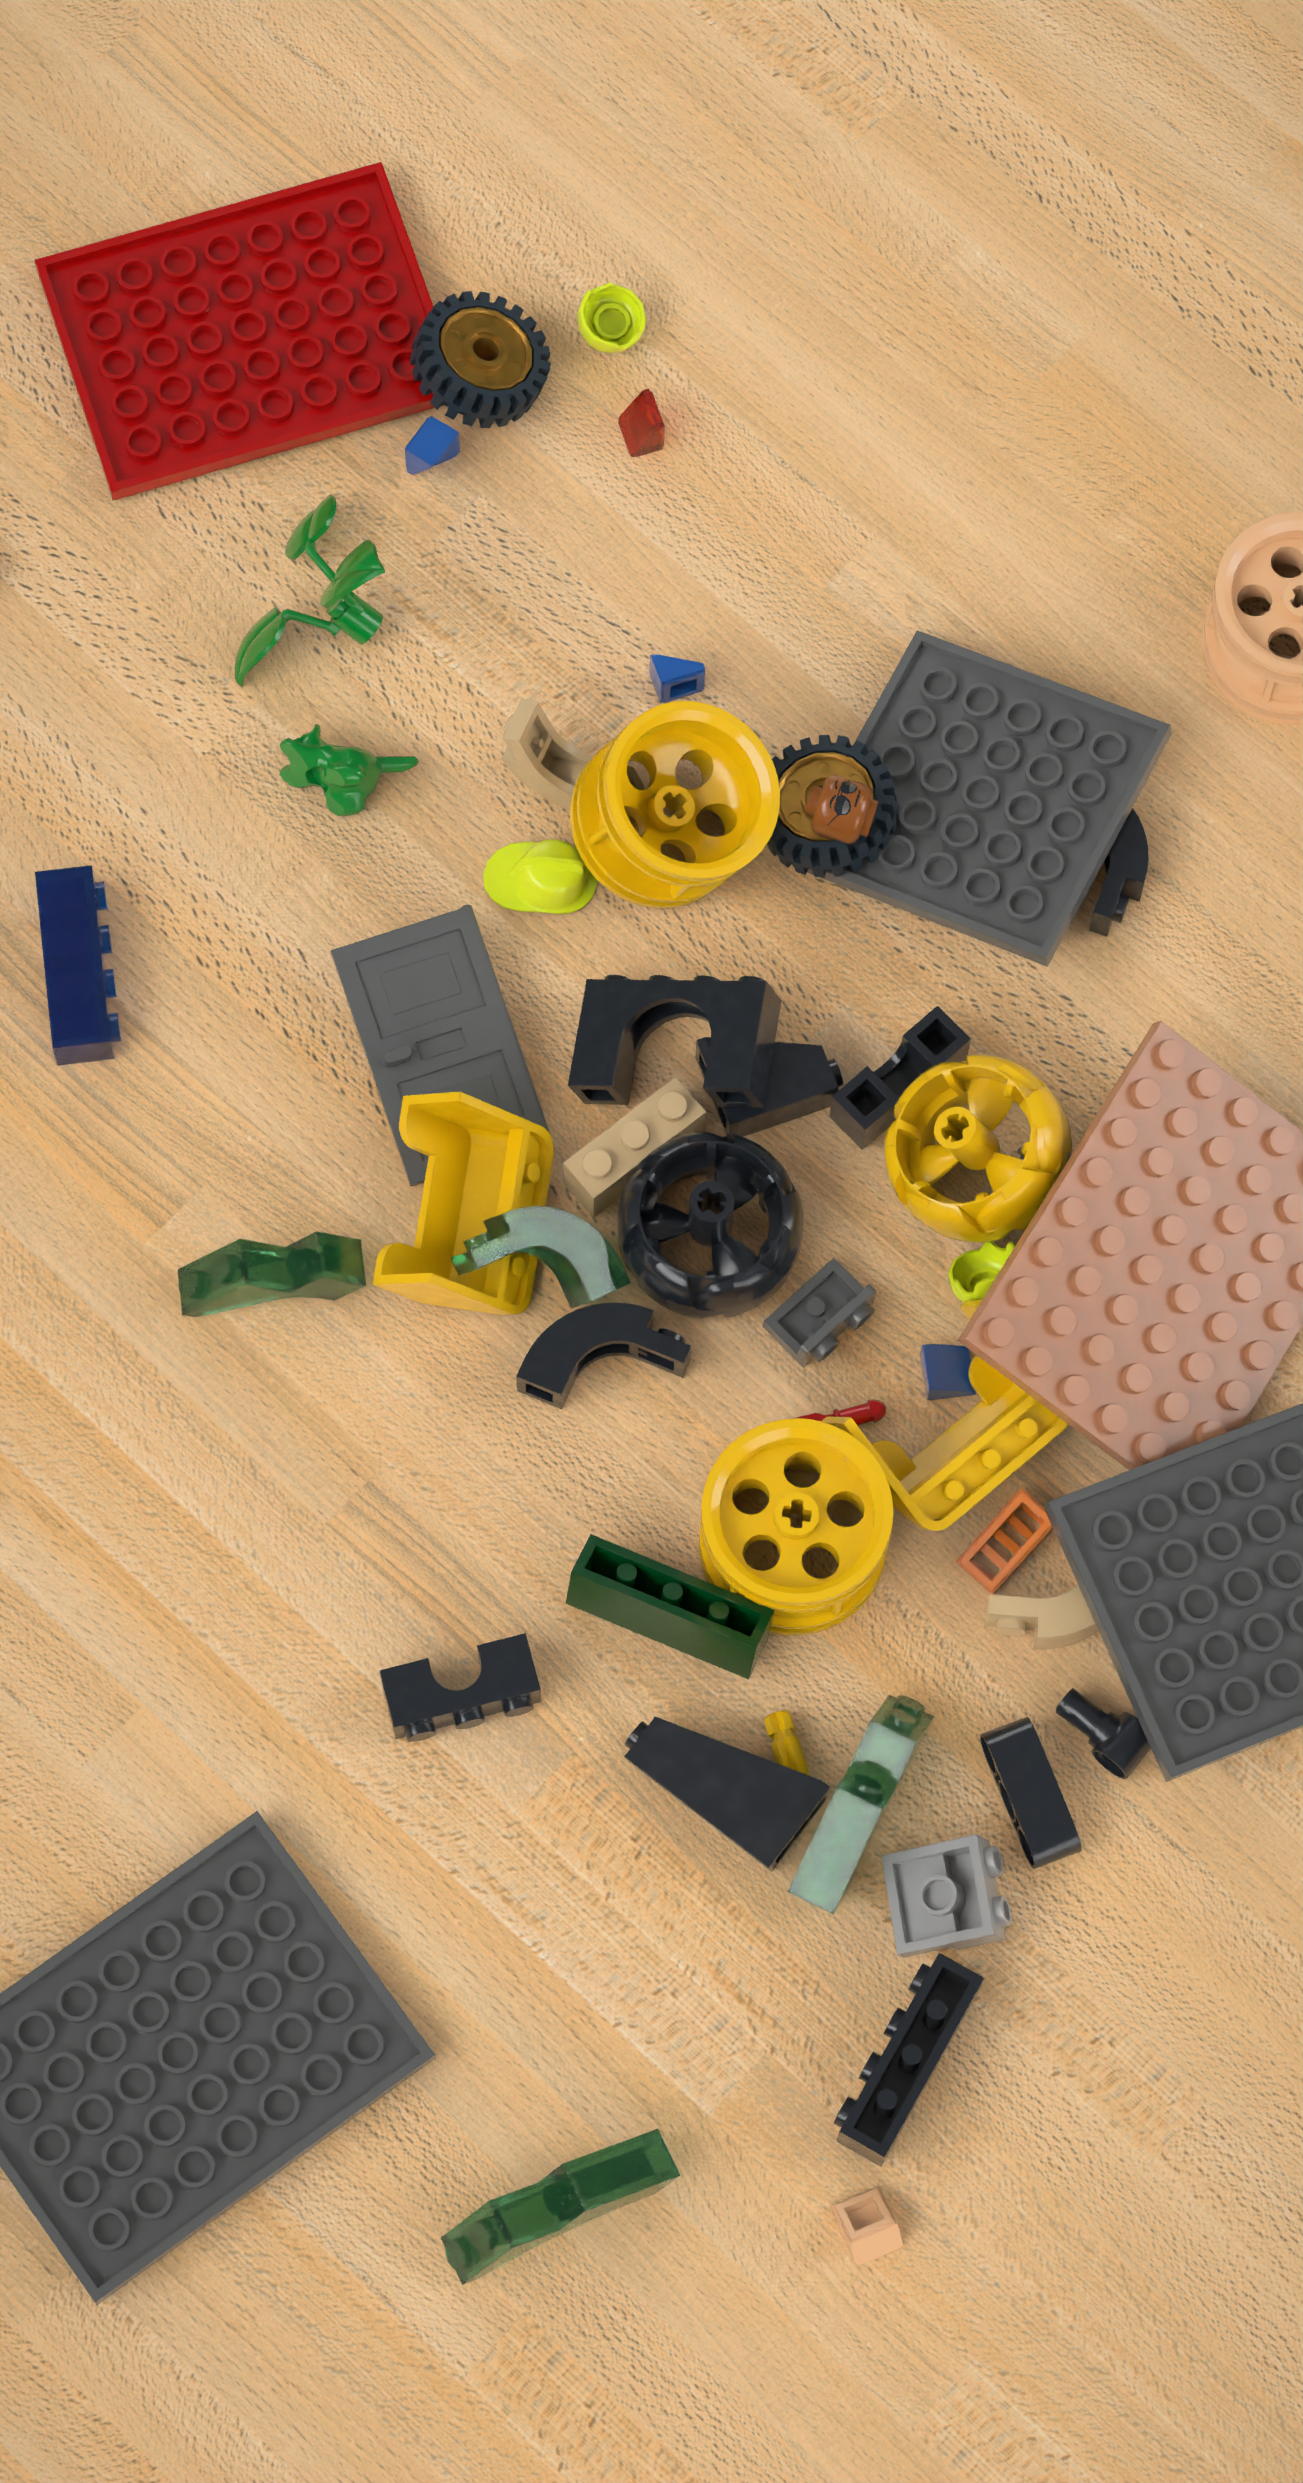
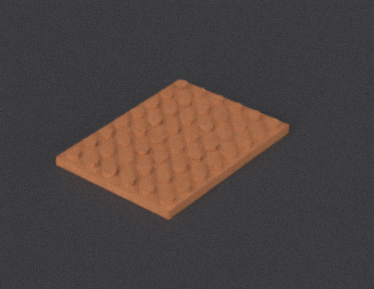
[957,1021,1303,1470]

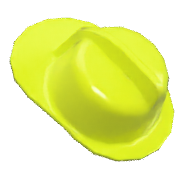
[483,839,597,914]

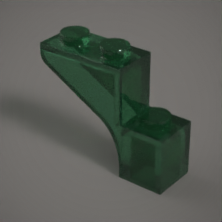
[178,1231,366,1317]

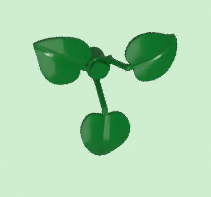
[234,494,385,688]

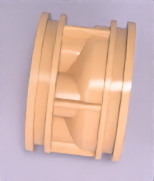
[1202,512,1303,725]

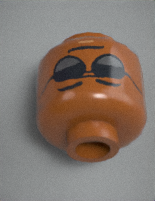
[804,775,878,844]

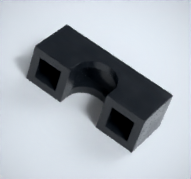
[829,1006,971,1150]
[379,1633,541,1742]

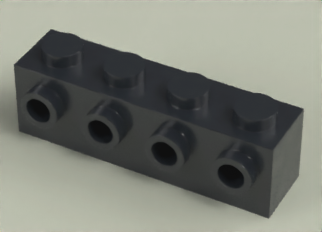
[834,1953,984,2167]

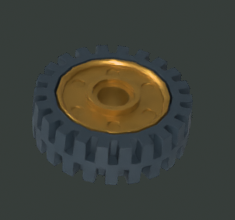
[410,291,551,428]
[767,735,898,878]

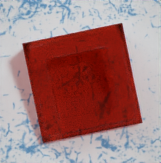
[618,389,665,457]

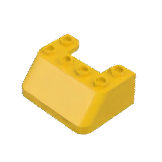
[372,1091,554,1315]

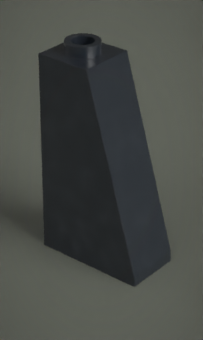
[624,1717,833,1872]

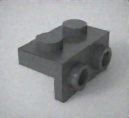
[763,1258,876,1368]

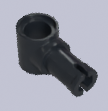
[1056,1688,1151,1780]

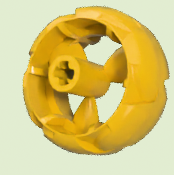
[884,1055,1072,1242]

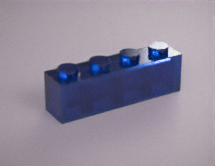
[35,865,122,1066]

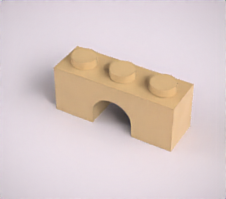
[563,1077,706,1218]

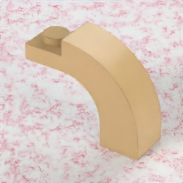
[501,698,646,824]
[984,1584,1099,1650]

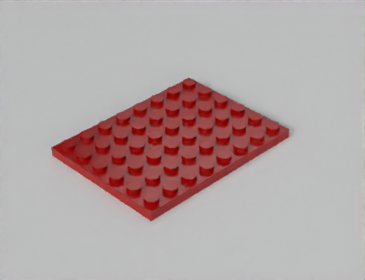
[34,162,443,501]

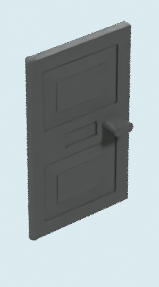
[331,904,550,1187]

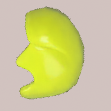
[576,282,646,354]
[948,1241,1015,1303]

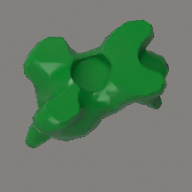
[280,724,418,816]

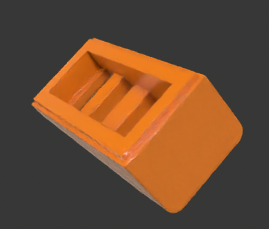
[956,1488,1054,1595]

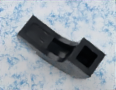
[1089,808,1149,936]
[516,1302,691,1409]

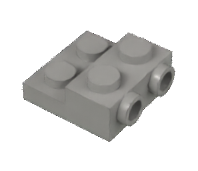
[881,1834,1012,1958]

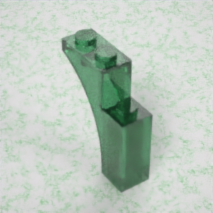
[788,1694,934,1915]
[441,2129,680,2285]

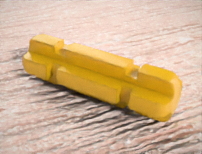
[764,1710,810,1775]

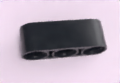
[980,1717,1082,1869]

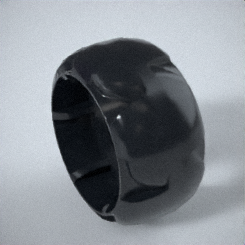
[617,1131,803,1319]

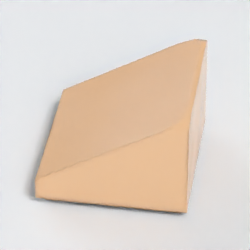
[831,2187,903,2265]

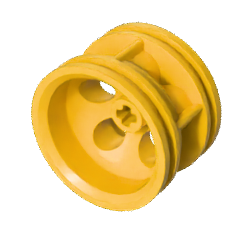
[570,701,780,909]
[699,1418,893,1636]

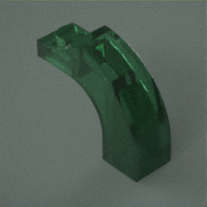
[451,1206,631,1308]

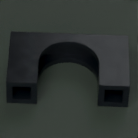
[568,975,782,1108]

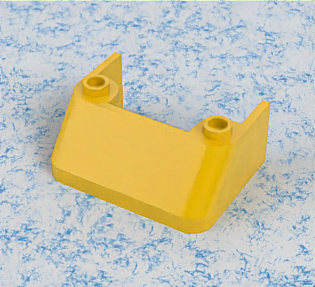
[821,1300,1067,1531]

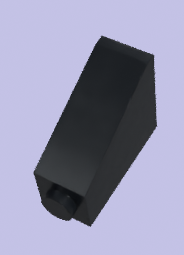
[695,1037,843,1137]

